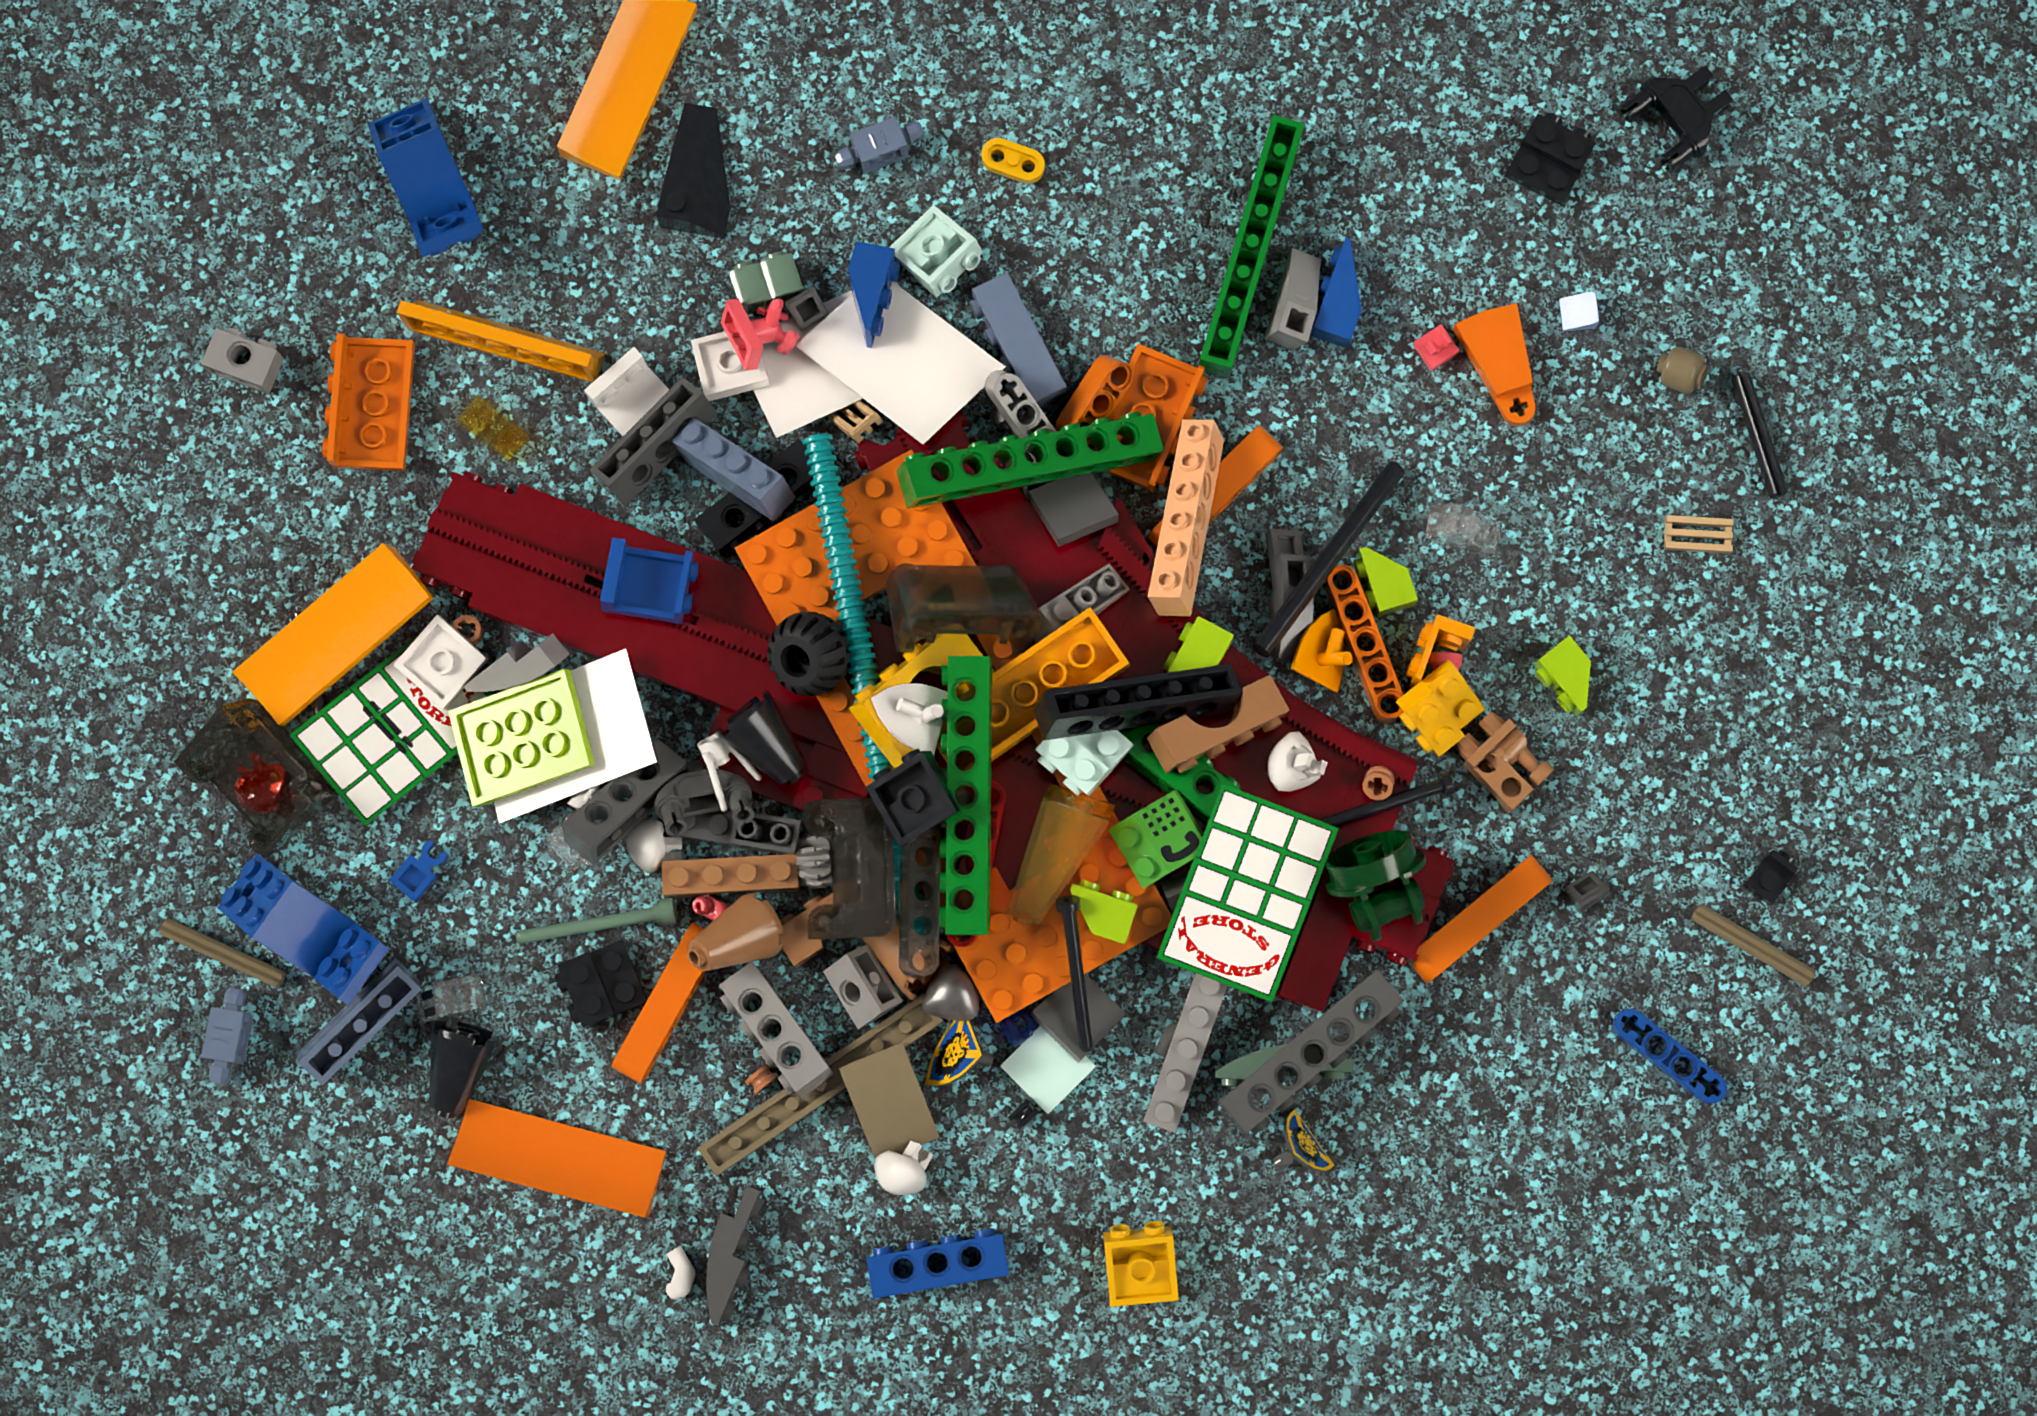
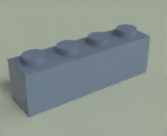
[969,272,1067,407]
[672,417,796,521]
[297,958,422,1086]

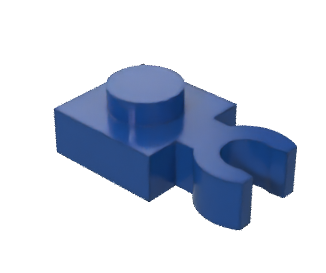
[389,840,449,903]

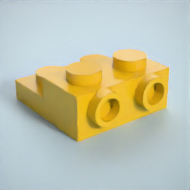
[1396,660,1486,757]
[1103,1221,1179,1307]

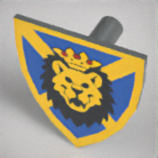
[925,1020,993,1087]
[1273,1110,1335,1173]

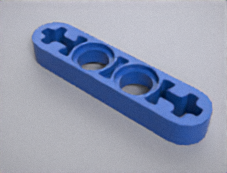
[1612,1009,1727,1104]

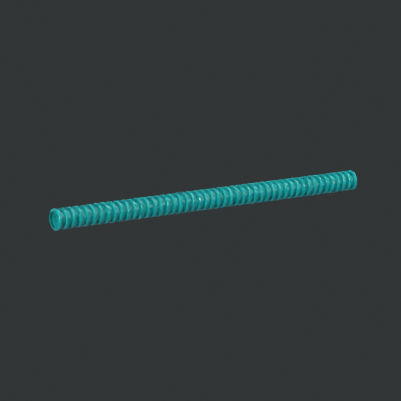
[802,433,930,938]

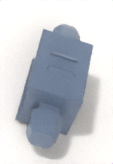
[835,117,924,175]
[201,988,254,1084]

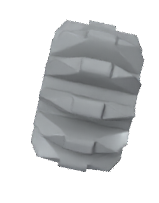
[796,831,840,888]

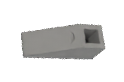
[1264,248,1321,350]
[1024,563,1130,643]

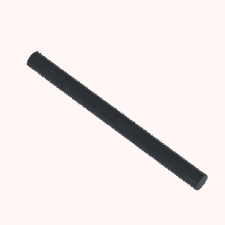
[1252,461,1405,658]

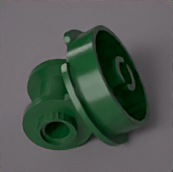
[1325,830,1426,942]

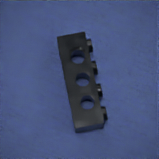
[694,439,815,557]

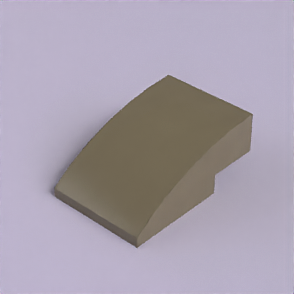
[839,1042,940,1160]

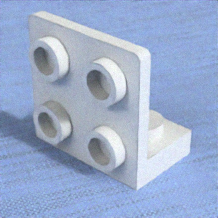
[584,347,669,437]

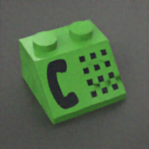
[1108,789,1203,889]

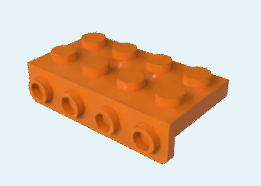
[322,333,415,472]
[1092,344,1208,492]

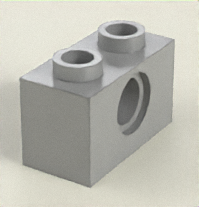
[201,328,284,394]
[823,944,903,1029]

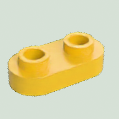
[981,138,1045,184]

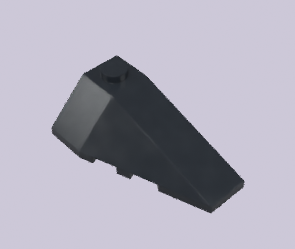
[657,103,731,239]

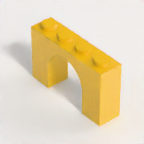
[848,622,995,769]

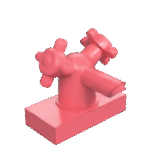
[721,298,799,371]

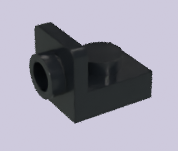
[1743,850,1801,905]

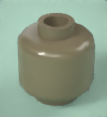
[1656,346,1709,394]

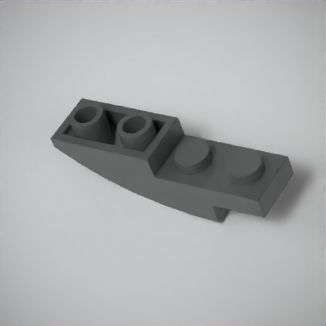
[1265,529,1314,663]
[674,810,802,855]
[706,1186,765,1326]

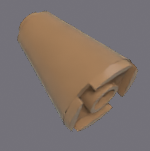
[687,893,783,971]
[860,911,954,1000]

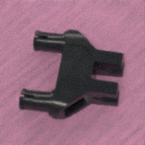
[1618,65,1733,173]

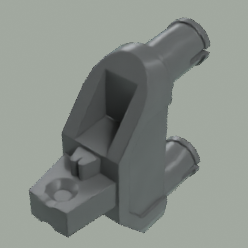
[654,760,754,837]

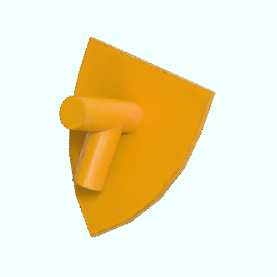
[1291,609,1353,693]

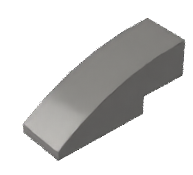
[463,633,570,692]

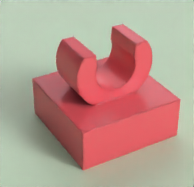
[1413,324,1460,371]

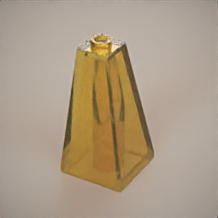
[1006,784,1116,925]

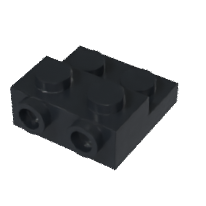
[1504,113,1596,206]
[866,748,960,847]
[555,939,648,1029]

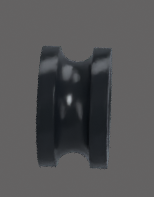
[1008,1097,1041,1130]

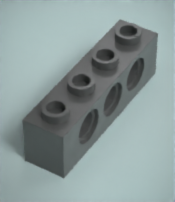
[589,377,718,507]
[562,739,688,865]

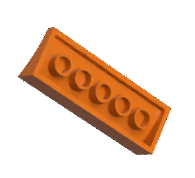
[447,1099,667,1218]

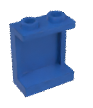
[600,537,699,624]

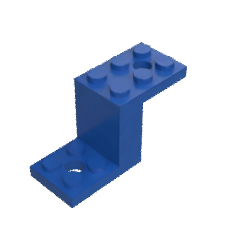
[368,98,484,257]
[217,853,389,1005]

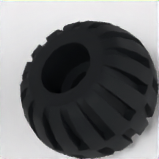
[767,612,851,696]

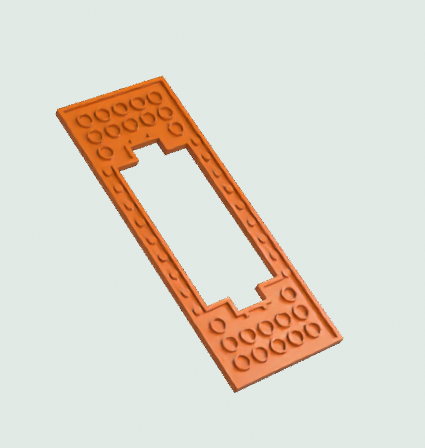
[735,449,1172,1023]

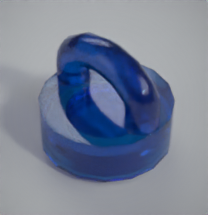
[999,1009,1035,1047]

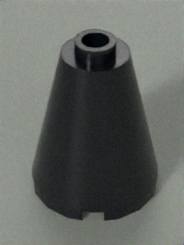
[715,690,806,786]
[429,1020,500,1118]

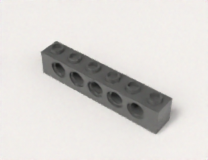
[1218,969,1404,1135]

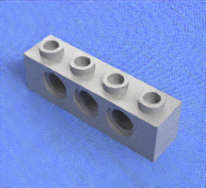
[719,962,834,1099]

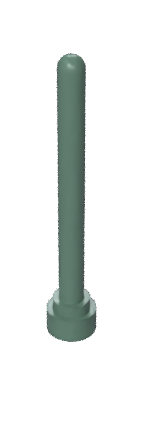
[516,897,678,944]

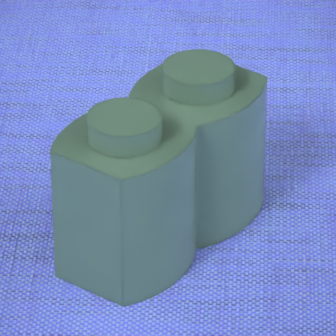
[729,251,804,315]

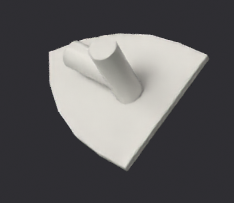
[871,683,948,755]

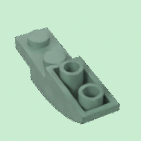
[1214,1044,1354,1087]

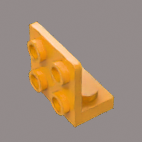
[1405,614,1475,688]

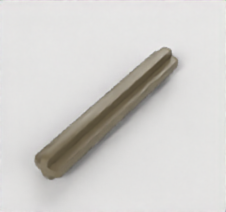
[1691,904,1816,986]
[159,918,286,988]

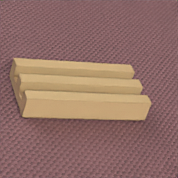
[826,400,883,443]
[1664,515,1733,554]

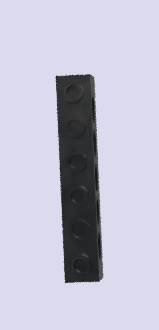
[1033,664,1242,740]

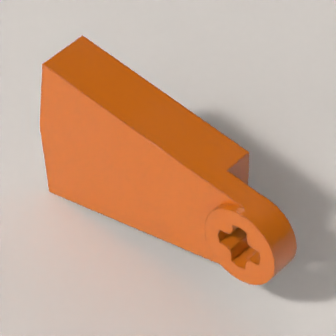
[1453,303,1536,427]

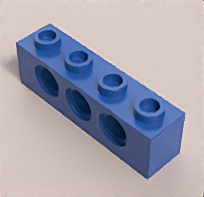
[866,1228,1009,1299]

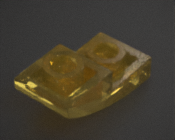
[456,395,530,462]

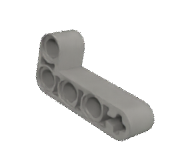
[985,370,1067,500]

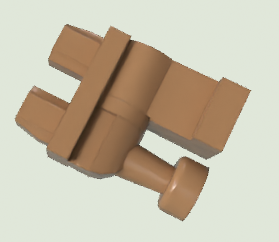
[1455,711,1555,815]

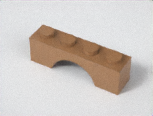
[1147,675,1290,774]
[661,854,801,899]
[779,858,896,969]

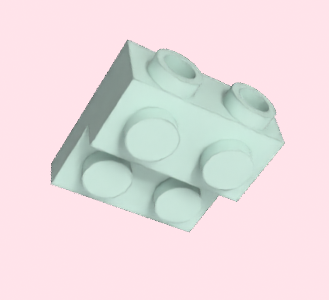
[889,205,983,298]
[1035,730,1134,797]

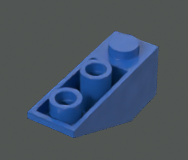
[1311,237,1362,349]
[848,241,900,348]

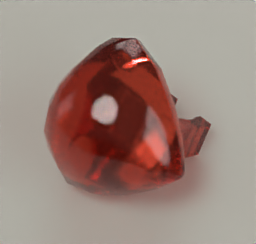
[234,753,286,814]

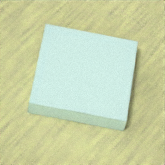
[1000,1026,1096,1115]

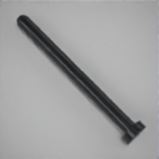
[1318,771,1455,827]
[1056,895,1093,1052]

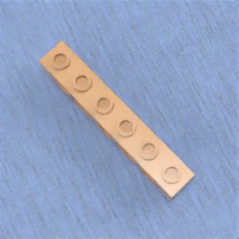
[1148,419,1224,617]

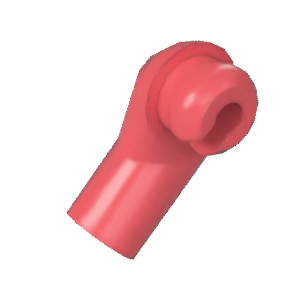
[692,895,728,920]

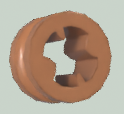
[452,615,484,646]
[1362,766,1395,800]
[745,1064,779,1095]

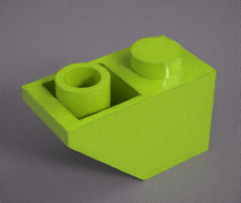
[1353,547,1418,617]
[1163,616,1234,673]
[1534,635,1591,717]
[1070,879,1138,944]

